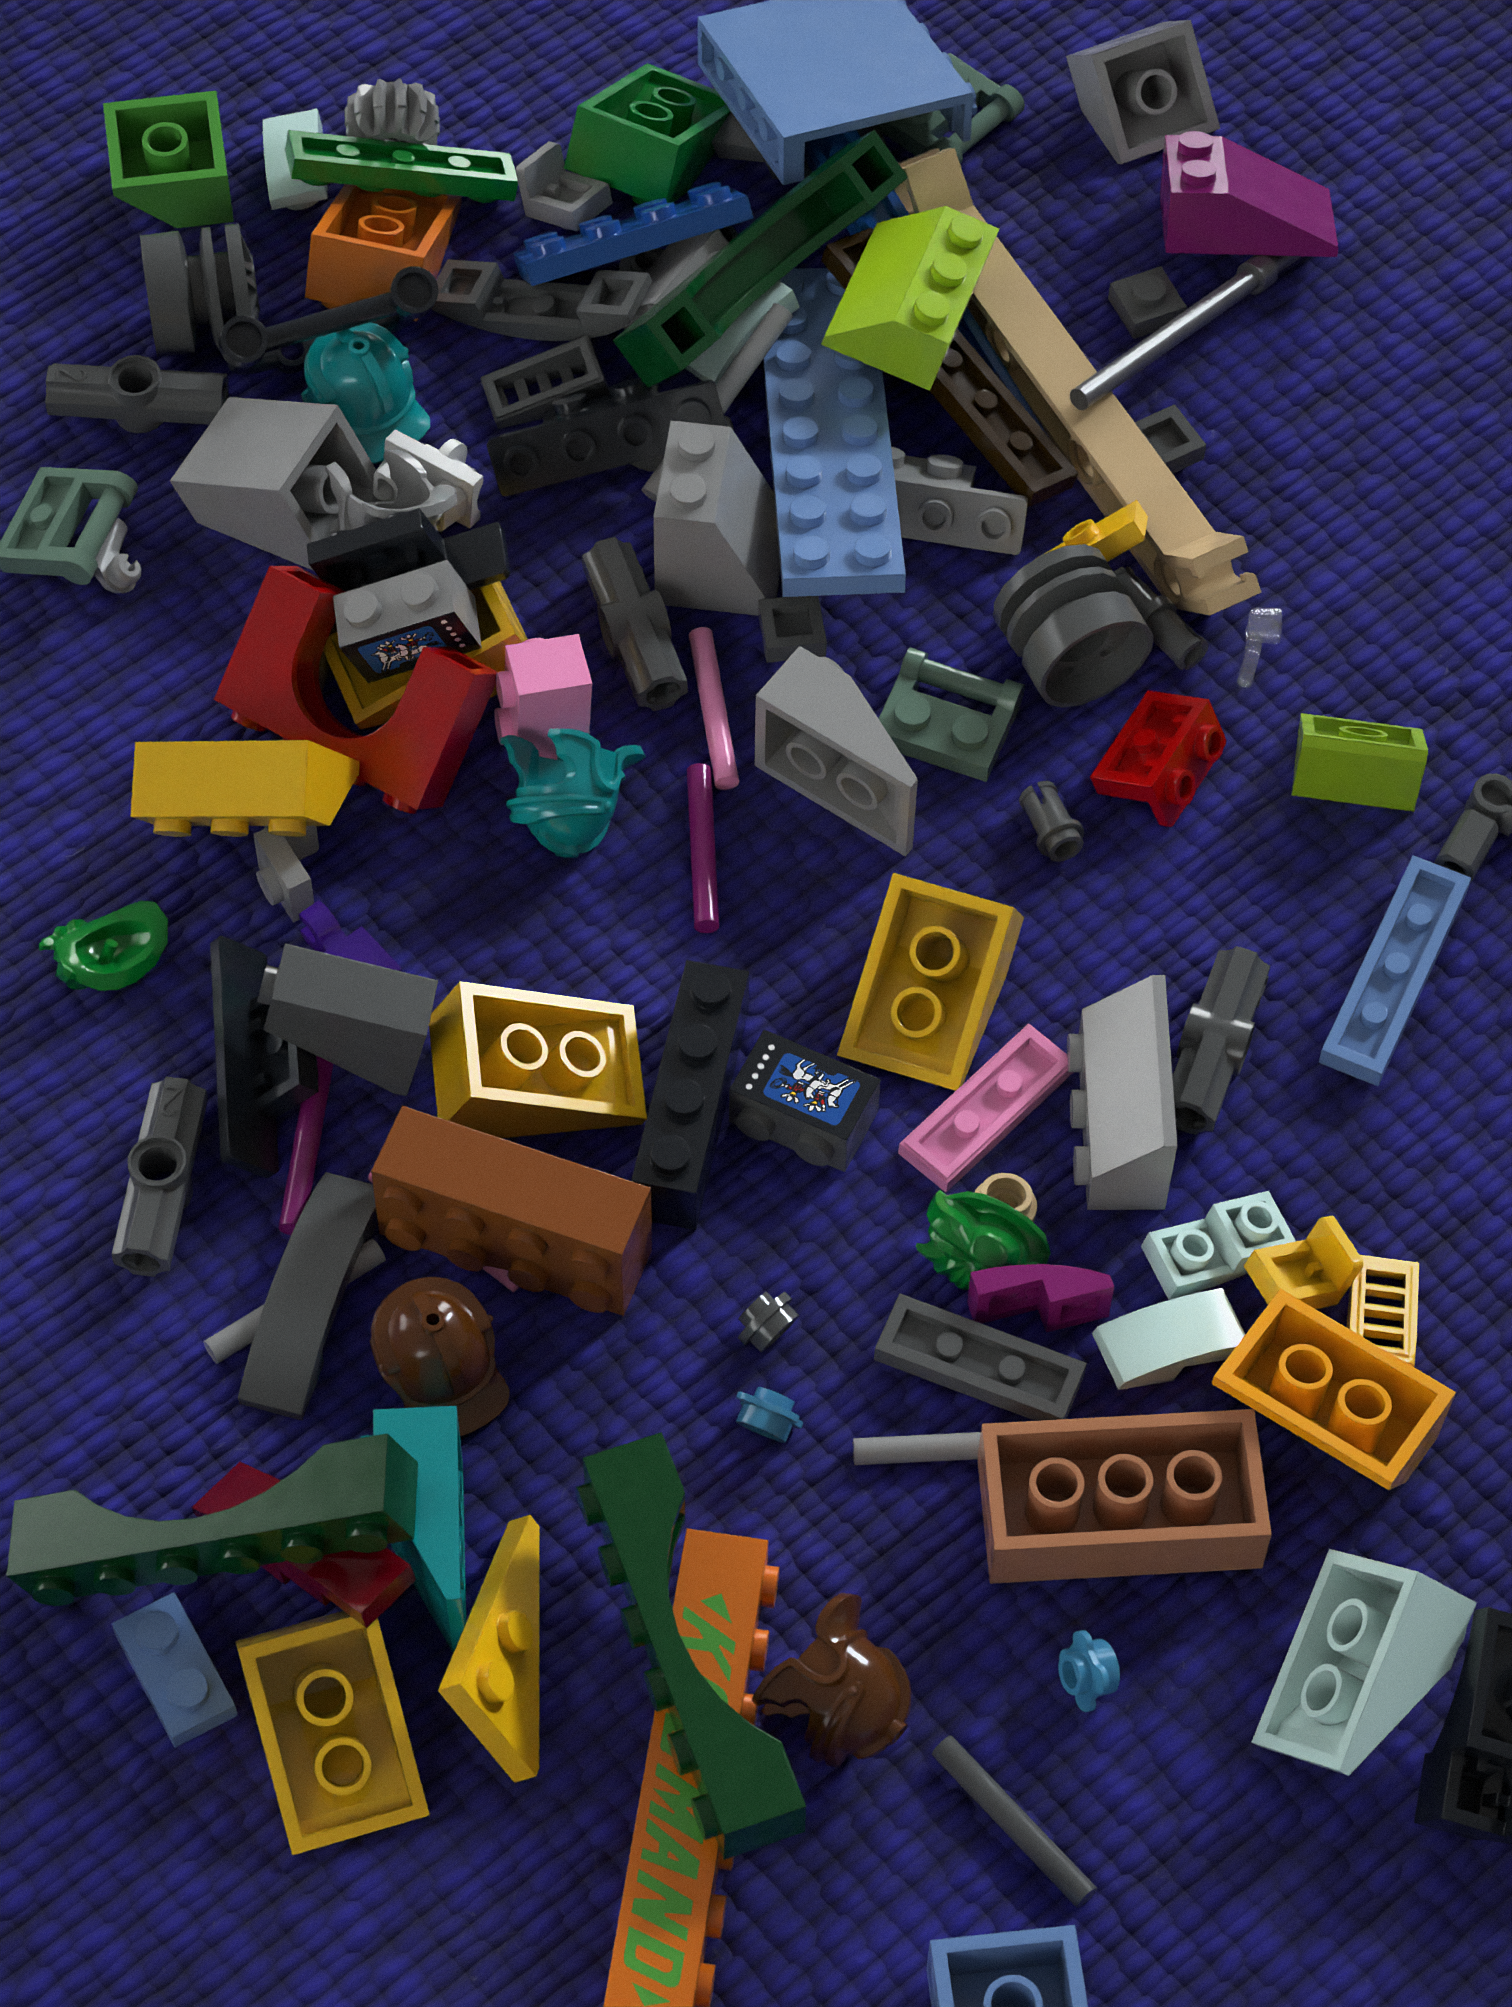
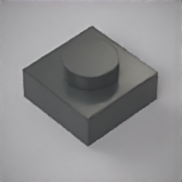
[1108,266,1187,339]
[1135,404,1206,474]
[758,596,827,663]

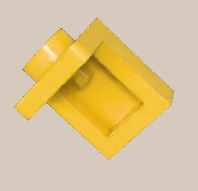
[1243,1216,1364,1309]

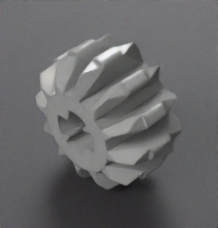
[344,78,440,145]

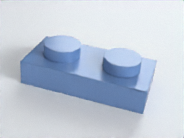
[112,1592,238,1748]

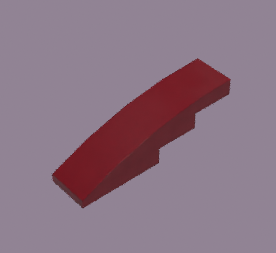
[191,1462,416,1628]

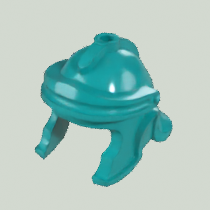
[301,322,430,465]
[500,728,646,858]

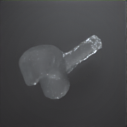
[1237,607,1282,688]

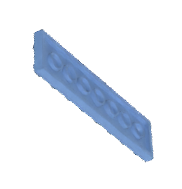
[762,268,906,597]

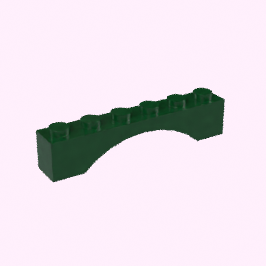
[613,130,908,388]
[575,1432,806,1860]
[7,1433,418,1606]

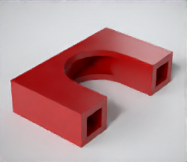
[214,566,497,814]

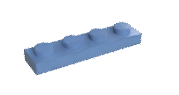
[1319,855,1471,1086]

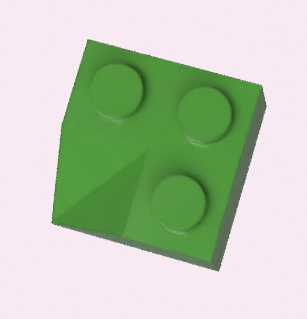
[103,91,234,228]

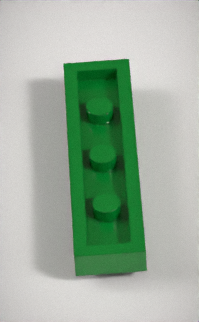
[285,130,518,203]

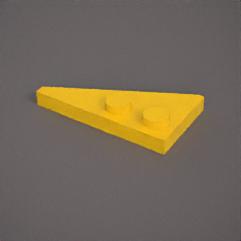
[438,1515,540,1783]

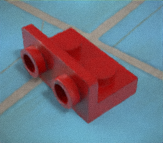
[1090,690,1226,827]

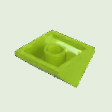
[1291,713,1428,812]

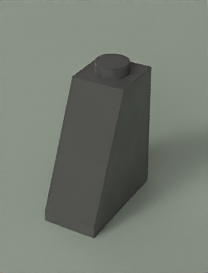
[257,943,438,1096]

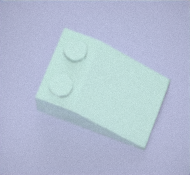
[1252,1549,1476,1776]

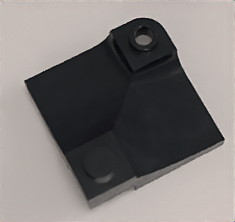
[1414,1607,1512,1845]

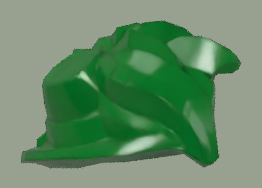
[39,900,168,991]
[915,1190,1051,1290]

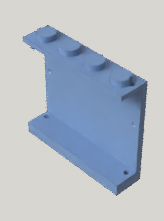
[698,0,978,185]

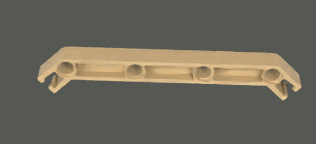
[894,148,1262,616]

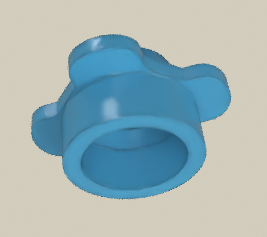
[736,1387,804,1443]
[1058,1630,1120,1712]

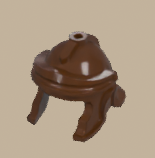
[369,1277,510,1437]
[752,1593,912,1768]

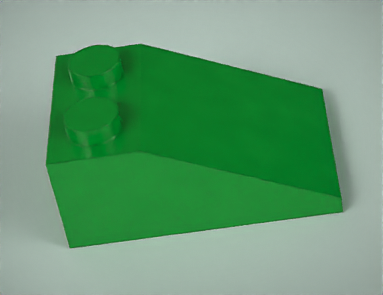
[564,63,731,205]

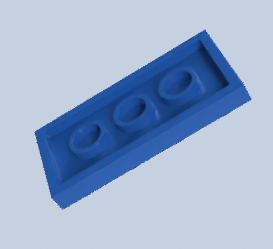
[513,182,754,286]

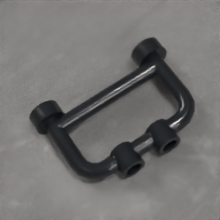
[219,266,439,375]

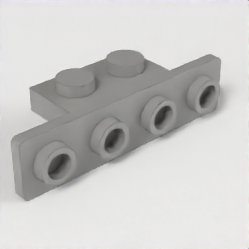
[891,447,1028,555]

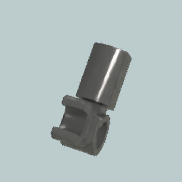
[1435,774,1512,881]

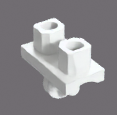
[373,429,483,532]

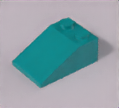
[361,1406,467,1653]

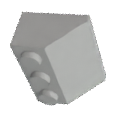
[1067,975,1177,1210]

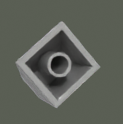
[170,397,381,571]
[654,420,781,616]

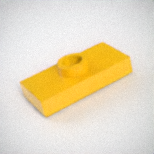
[1037,500,1148,562]

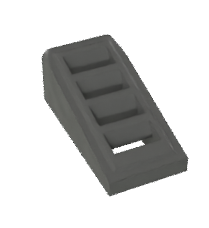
[480,335,610,429]

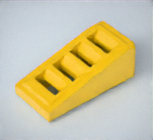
[1346,1255,1419,1368]

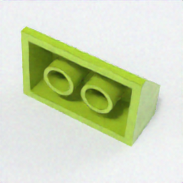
[821,206,999,391]

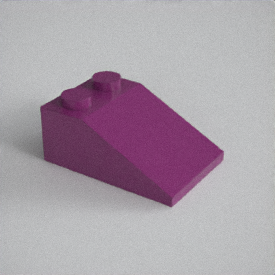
[1160,131,1338,257]

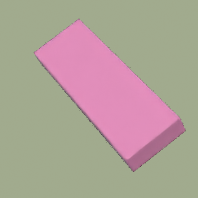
[898,1023,1074,1193]

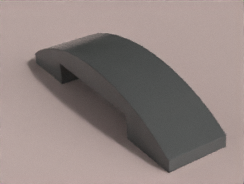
[432,259,652,341]
[238,1172,378,1421]

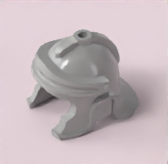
[325,450,457,535]

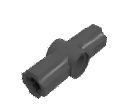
[45,355,229,433]
[582,537,688,711]
[1172,946,1270,1135]
[112,1077,208,1277]

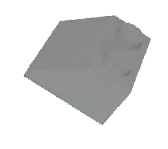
[1066,20,1220,164]

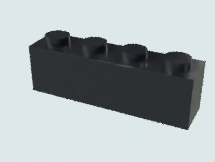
[631,960,749,1230]

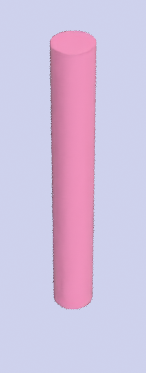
[689,627,739,790]

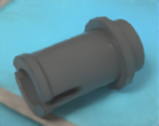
[1019,781,1084,862]

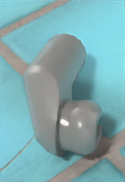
[94,518,141,593]

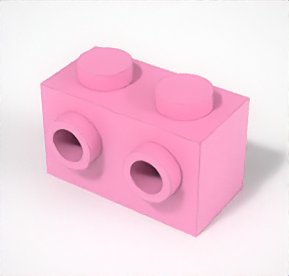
[494,634,592,760]

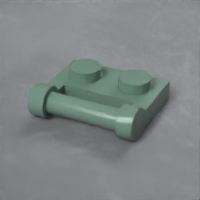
[878,53,1025,164]
[0,467,138,585]
[879,647,1025,782]

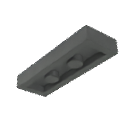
[874,1293,1087,1421]

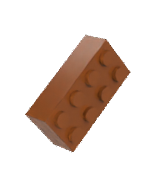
[371,1106,652,1316]

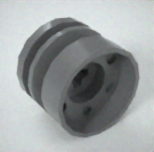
[140,223,260,357]
[993,544,1154,708]

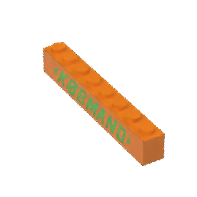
[603,1528,780,2007]

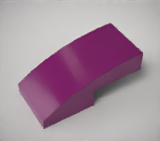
[967,1264,1114,1332]

